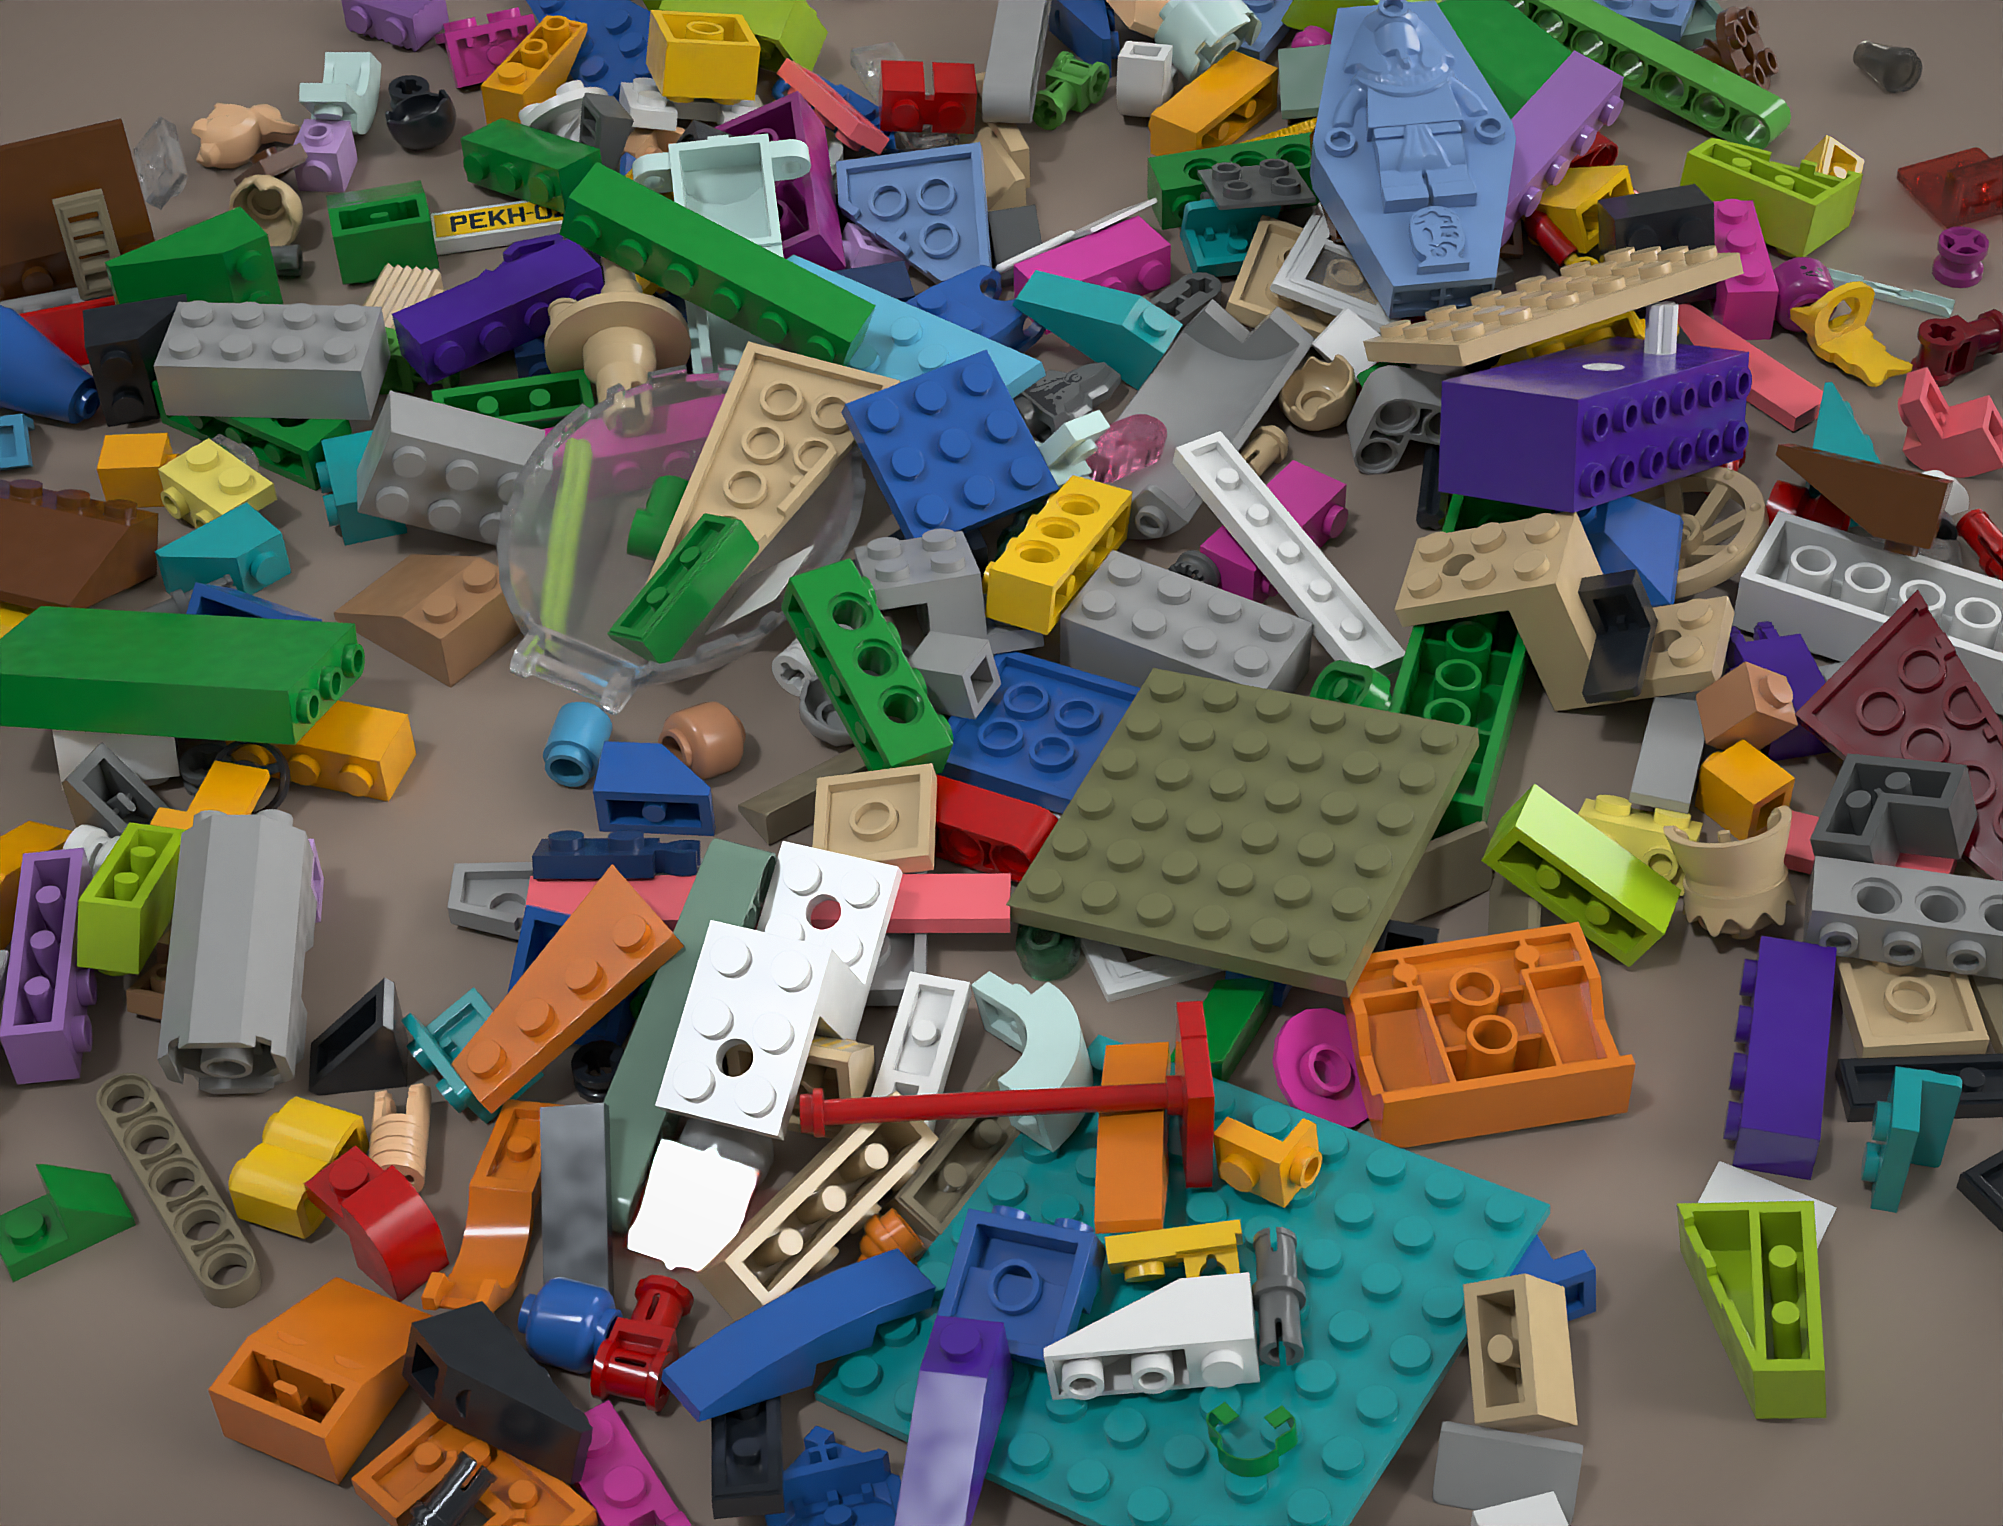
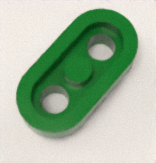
[1309,660,1392,711]

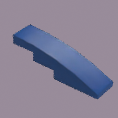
[661,1248,936,1422]

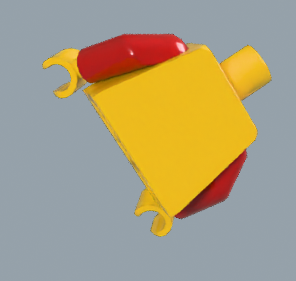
[1521,165,1640,267]

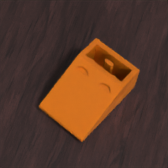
[208,1277,433,1485]

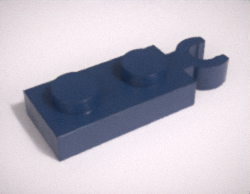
[532,830,701,879]

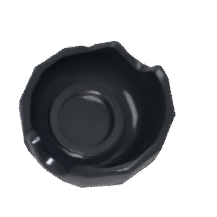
[385,89,456,151]

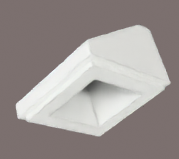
[1311,307,1380,382]

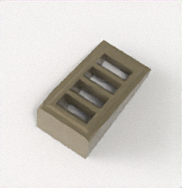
[52,188,120,300]

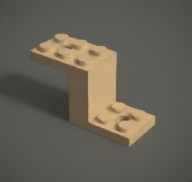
[1394,512,1735,711]

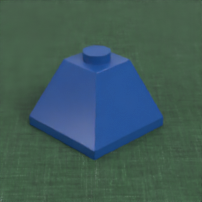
[1554,495,1684,607]

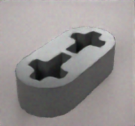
[1149,272,1222,342]

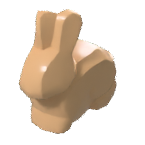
[191,103,301,169]

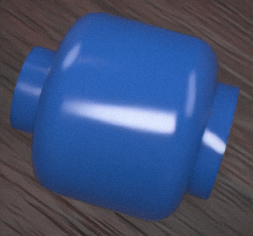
[518,1277,623,1373]

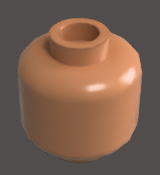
[658,702,746,781]

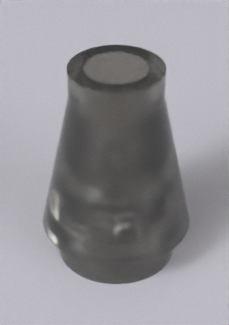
[1853,40,1923,93]

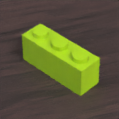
[1481,784,1681,967]
[77,822,186,976]

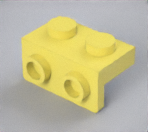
[158,438,277,529]
[1578,795,1703,896]

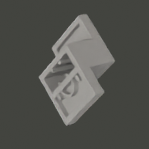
[854,529,1044,654]

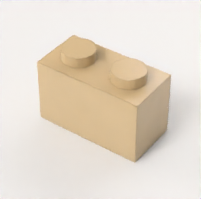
[1463,1273,1578,1434]

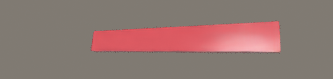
[525,873,1011,933]

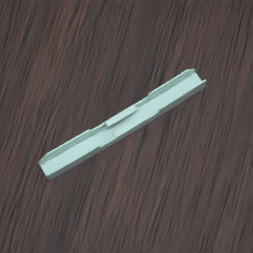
[1828,268,1955,318]

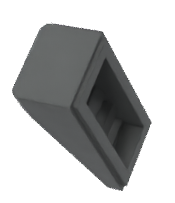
[579,93,634,171]

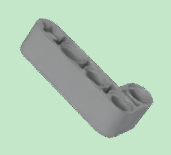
[1346,365,1456,475]

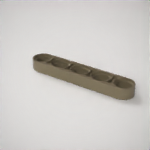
[96,1073,262,1308]

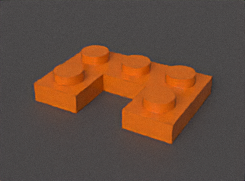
[351,1411,598,1526]

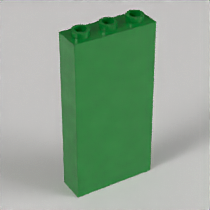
[0,606,365,745]

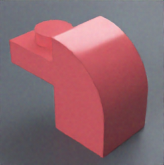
[1898,367,2003,478]

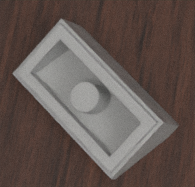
[1432,1421,1583,1525]

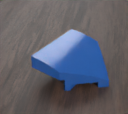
[764,1425,901,1526]

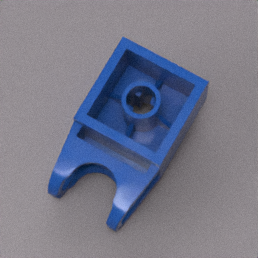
[905,265,1046,353]

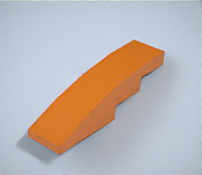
[1094,1042,1171,1234]

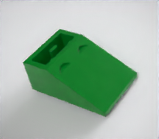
[326,180,440,285]

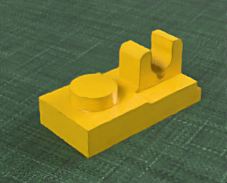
[1105,1219,1243,1282]

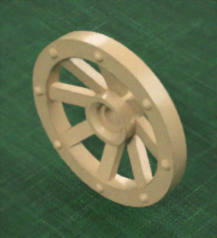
[1628,466,1769,599]

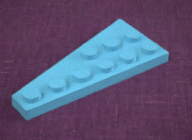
[787,255,1046,399]

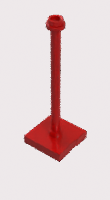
[800,1001,1215,1188]

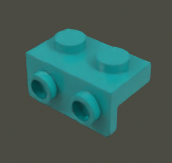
[1180,199,1281,277]
[401,987,544,1124]
[1861,1066,1962,1213]

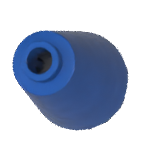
[0,305,100,424]

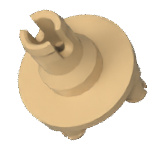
[544,256,691,438]

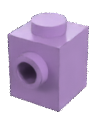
[293,119,358,193]

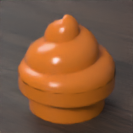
[857,1208,926,1266]

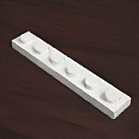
[1172,431,1405,676]

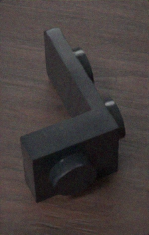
[1578,569,1658,704]

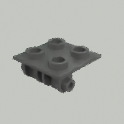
[1197,159,1316,210]

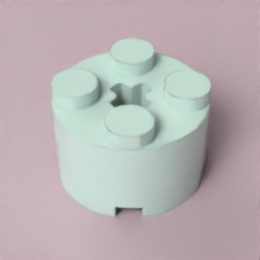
[1154,0,1262,83]

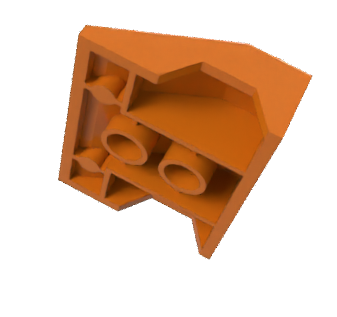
[1342,922,1636,1148]

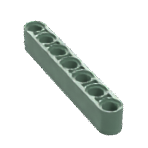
[603,838,777,1235]

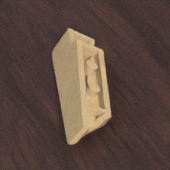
[951,72,1030,211]

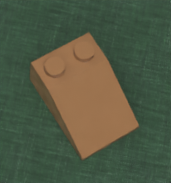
[333,554,528,688]

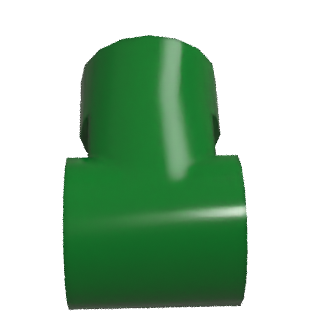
[627,475,689,562]

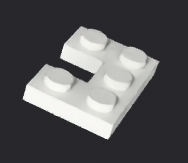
[619,77,763,131]

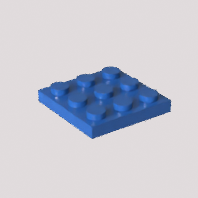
[841,349,1059,540]
[937,651,1140,814]

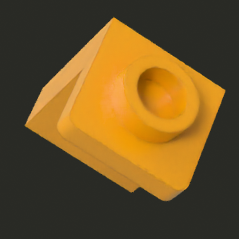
[1214,1117,1322,1208]

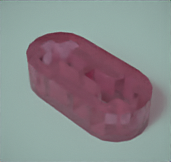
[1085,414,1167,484]

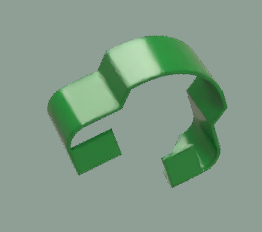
[1206,1402,1298,1477]

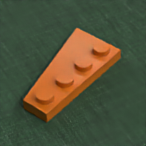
[451,864,684,1114]

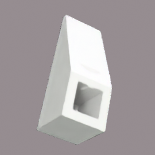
[1044,1272,1260,1400]

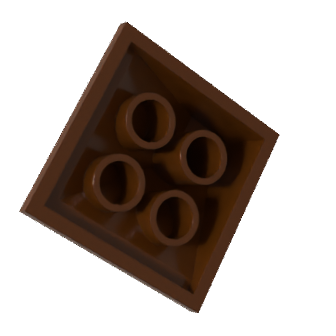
[1776,443,1954,557]

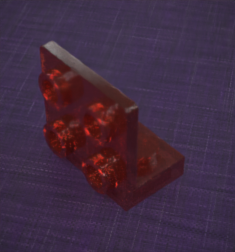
[1896,147,2003,229]

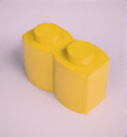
[228,1096,369,1239]

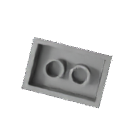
[357,391,548,549]

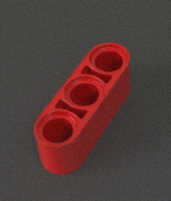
[934,774,1058,883]

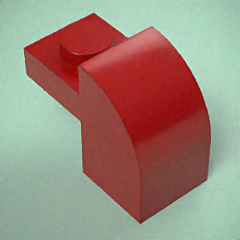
[304,1145,449,1302]

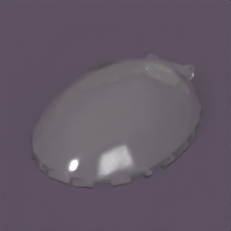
[496,363,866,716]

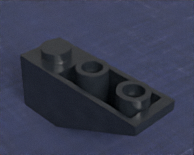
[402,1301,593,1485]

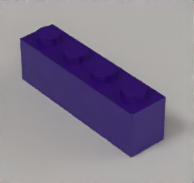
[392,239,604,385]
[1723,936,1837,1180]

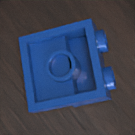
[937,1205,1107,1368]

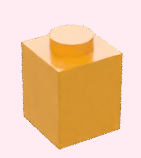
[97,433,180,508]
[1695,739,1795,841]

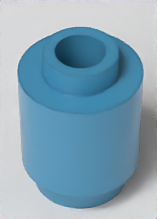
[543,702,613,787]

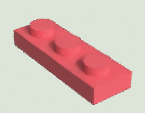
[777,58,890,155]

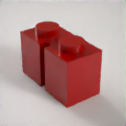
[878,60,977,134]

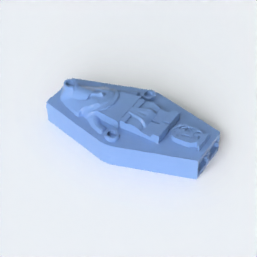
[1310,0,1516,319]

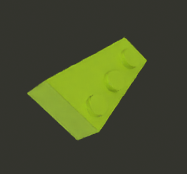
[1679,137,1863,257]
[1677,1201,1827,1419]

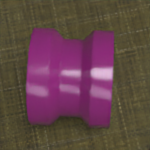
[1932,226,1989,288]

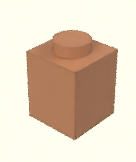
[1695,661,1798,751]

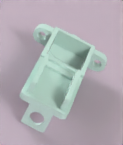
[632,134,811,393]

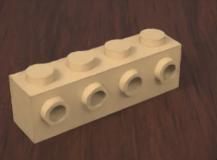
[695,1090,939,1322]

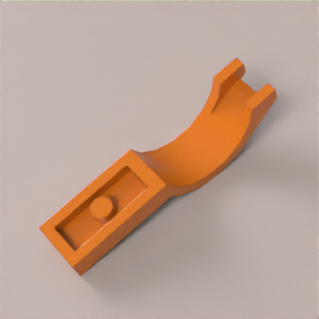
[421,1099,563,1313]

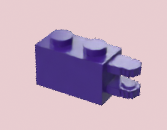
[1724,621,1833,761]

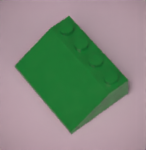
[1437,0,1572,119]

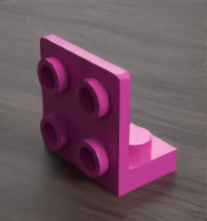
[434,7,536,88]

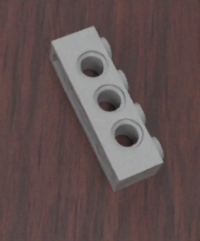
[1803,856,2003,979]

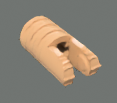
[368,1083,432,1193]

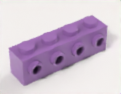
[0,847,97,1085]

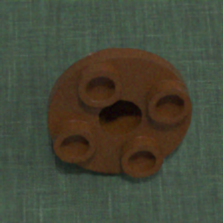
[1694,6,1778,91]

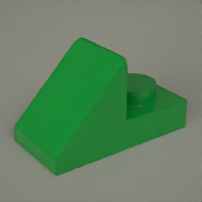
[0,1164,136,1282]

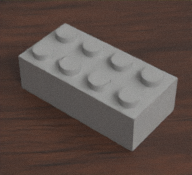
[154,301,391,420]
[1060,550,1313,694]

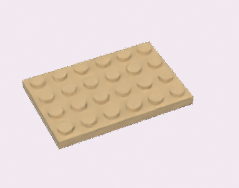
[1363,245,1744,366]

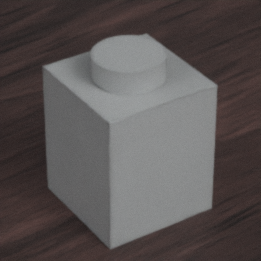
[907,631,1001,719]

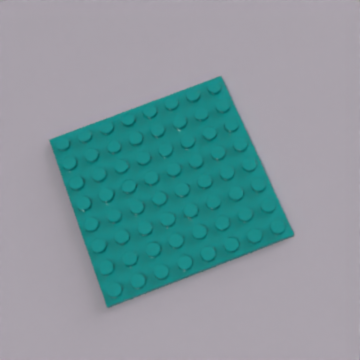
[814,1034,1551,1526]

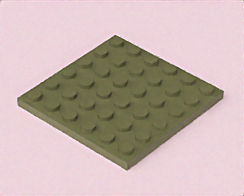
[1006,668,1479,998]

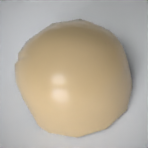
[228,175,303,246]
[1279,354,1357,431]

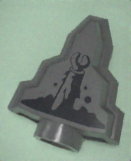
[1013,362,1121,443]

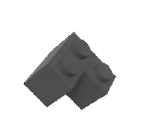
[1810,753,1978,866]

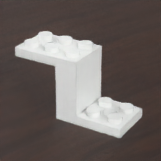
[655,841,903,1141]

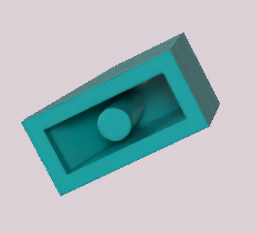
[155,502,292,595]

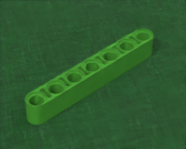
[1507,0,1791,150]

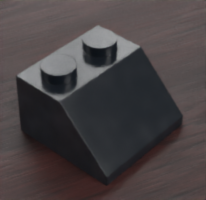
[83,294,188,427]

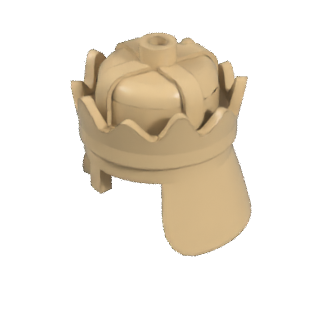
[1663,805,1796,939]

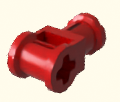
[590,1274,694,1412]

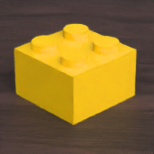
[646,10,761,105]

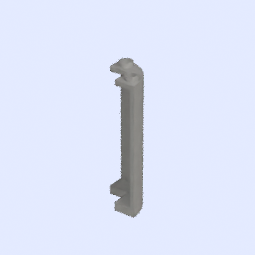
[1080,299,1315,540]

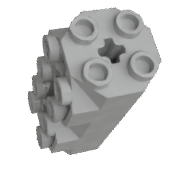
[157,809,317,1094]

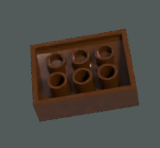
[0,118,155,302]
[0,479,159,609]

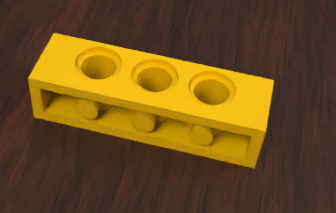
[982,475,1133,635]

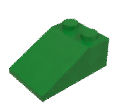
[105,206,283,305]

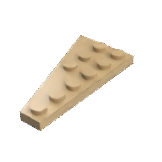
[645,341,901,593]

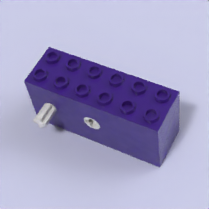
[1438,301,1752,513]

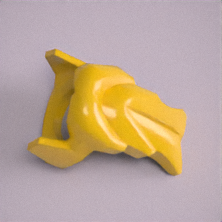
[1790,281,1912,387]

